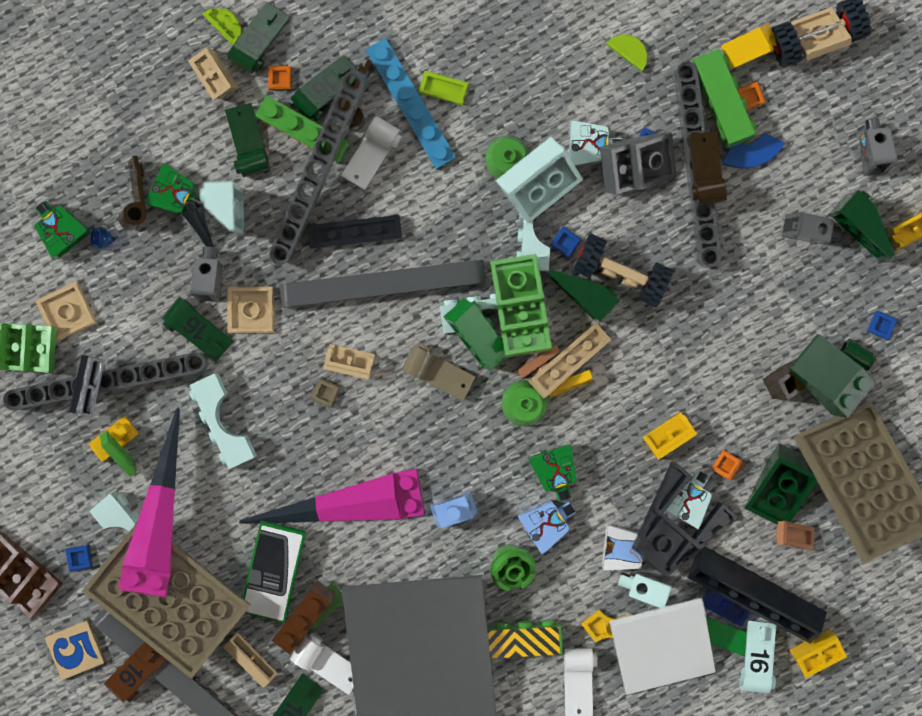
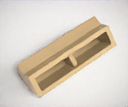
[223,632,278,688]

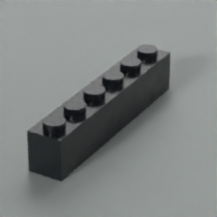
[688,546,827,644]

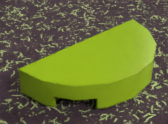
[202,8,242,46]
[605,34,647,72]

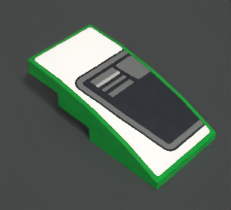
[243,520,306,623]

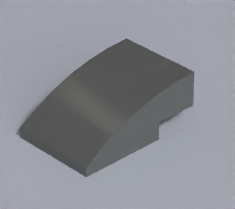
[600,132,677,195]

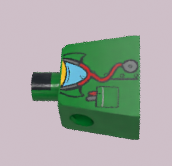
[145,163,204,215]
[34,201,92,259]
[528,444,577,501]

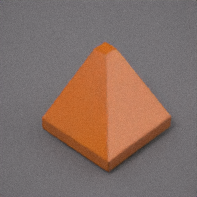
[711,450,746,481]

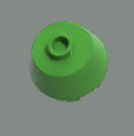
[485,135,531,179]
[502,380,548,426]
[490,544,535,591]

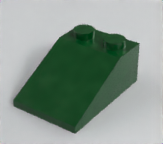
[829,189,894,261]
[547,270,619,322]
[789,334,876,418]
[745,443,818,525]

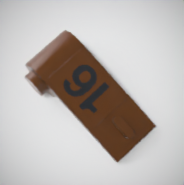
[104,642,166,703]

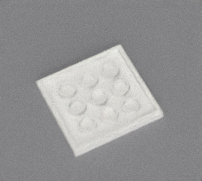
[609,598,715,695]

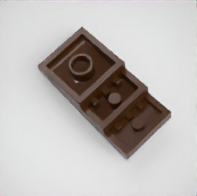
[0,531,63,619]

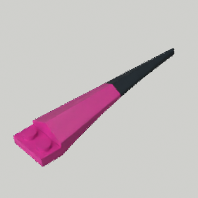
[118,408,180,598]
[239,469,425,524]

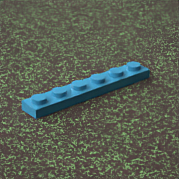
[366,38,456,170]

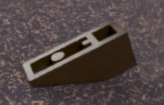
[762,359,806,401]

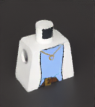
[602,524,642,570]

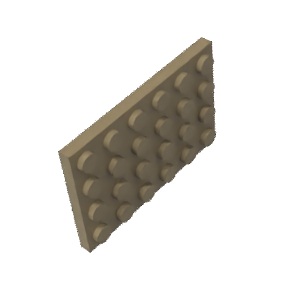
[794,401,922,564]
[82,523,251,679]

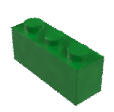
[443,298,505,371]

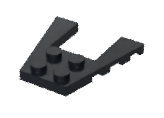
[632,461,738,577]

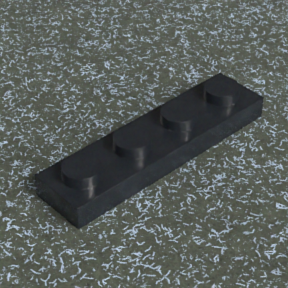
[308,215,402,249]

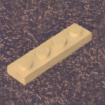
[528,323,611,399]

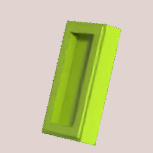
[418,71,469,106]

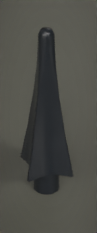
[183,200,217,258]

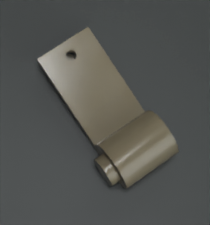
[401,343,476,401]

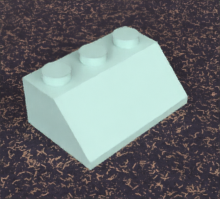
[496,137,583,223]
[200,182,244,235]

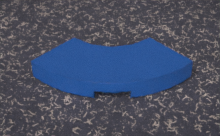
[722,132,785,168]

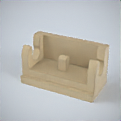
[188,48,239,100]
[323,344,375,379]

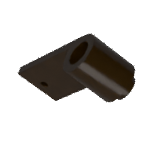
[342,59,374,131]
[689,131,727,205]
[118,156,147,230]

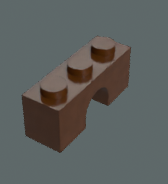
[272,580,336,655]

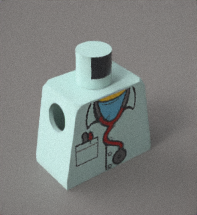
[570,121,622,167]
[667,470,712,529]
[618,571,672,608]

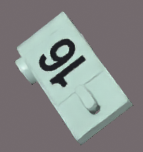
[740,621,776,694]

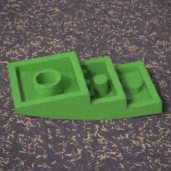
[490,254,552,358]
[0,323,57,373]

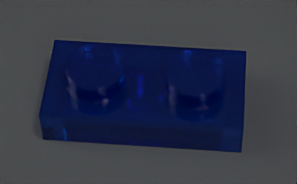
[702,589,750,627]

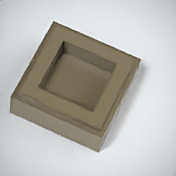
[310,378,341,408]

